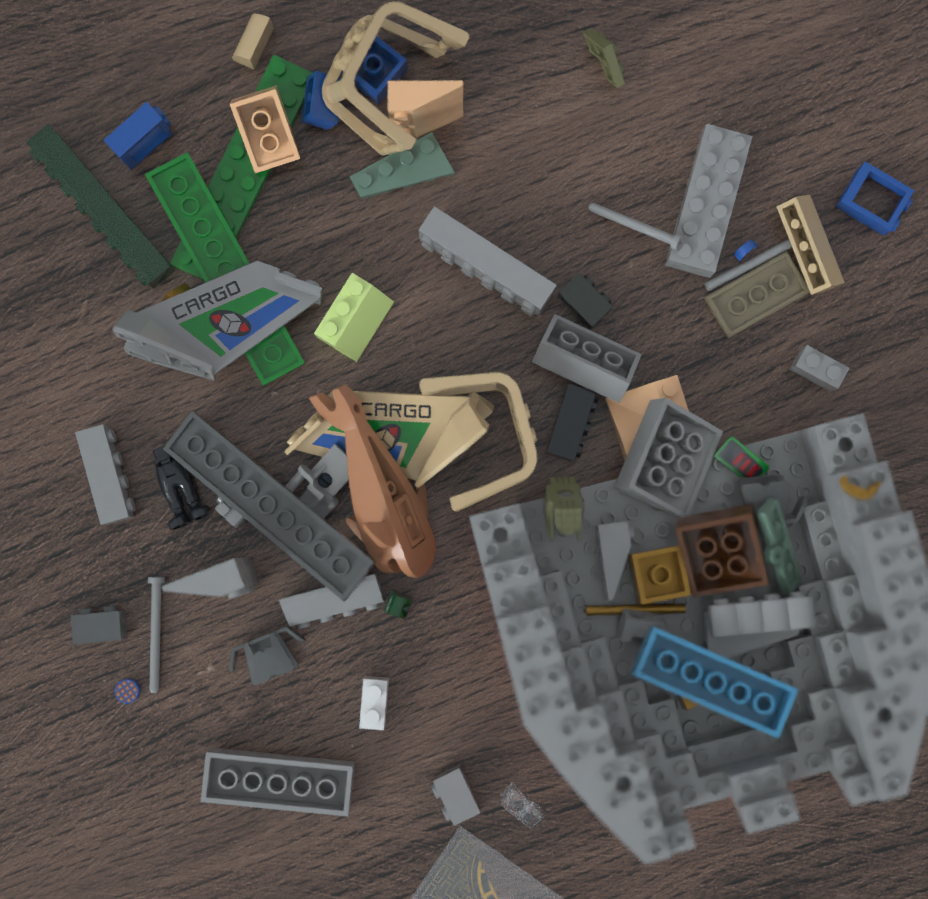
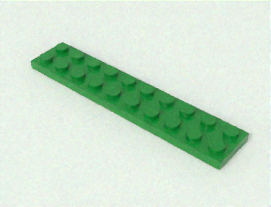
[170,54,312,281]
[145,152,305,386]

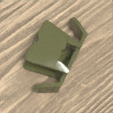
[544,477,584,542]

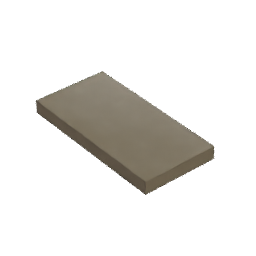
[704,251,810,339]

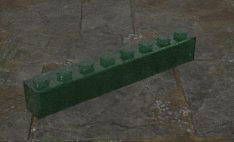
[26,124,175,289]

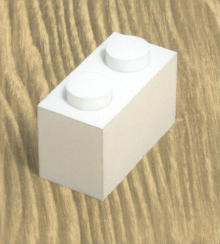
[359,676,389,730]

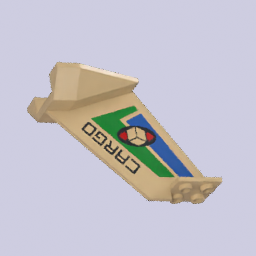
[284,391,494,488]

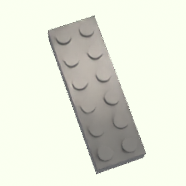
[665,123,753,278]
[418,206,557,317]
[201,748,355,816]

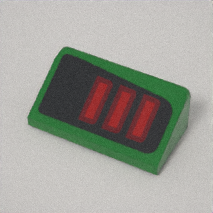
[714,436,770,478]

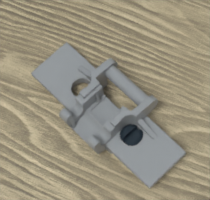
[285,444,349,518]

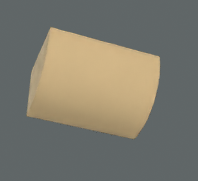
[232,14,274,70]

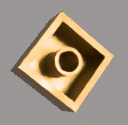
[628,545,691,605]

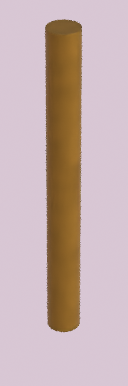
[585,604,686,616]

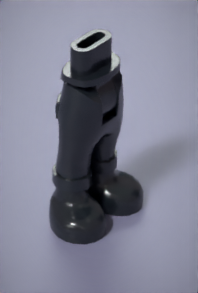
[152,445,212,530]

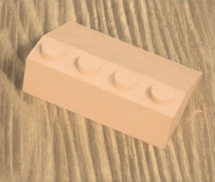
[388,81,463,139]

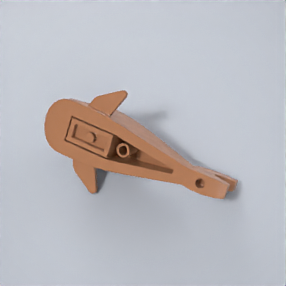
[309,384,436,578]

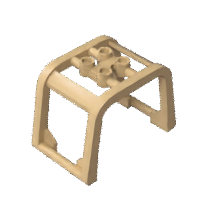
[322,2,469,156]
[420,372,537,512]

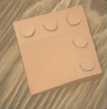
[605,375,689,460]

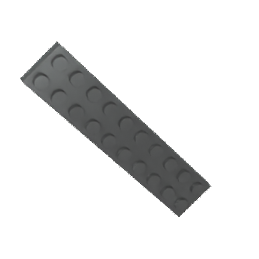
[163,411,376,601]

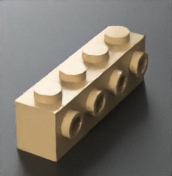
[777,195,845,295]

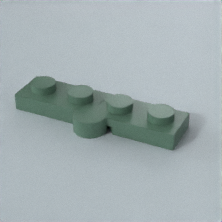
[756,498,802,595]

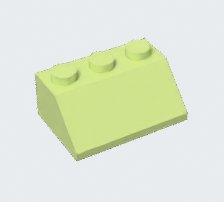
[314,273,394,362]

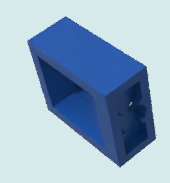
[104,102,173,171]
[835,161,915,236]

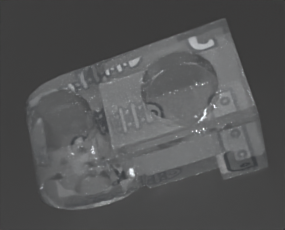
[498,781,546,830]

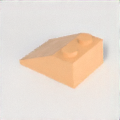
[230,85,300,173]

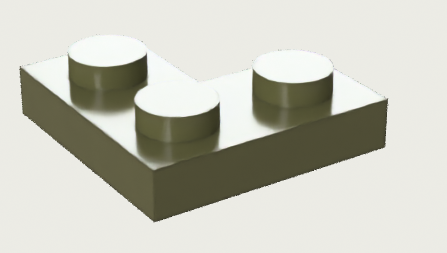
[583,28,625,88]

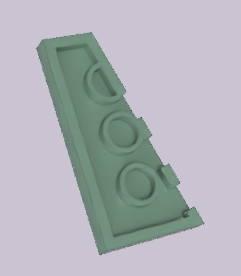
[350,132,455,199]

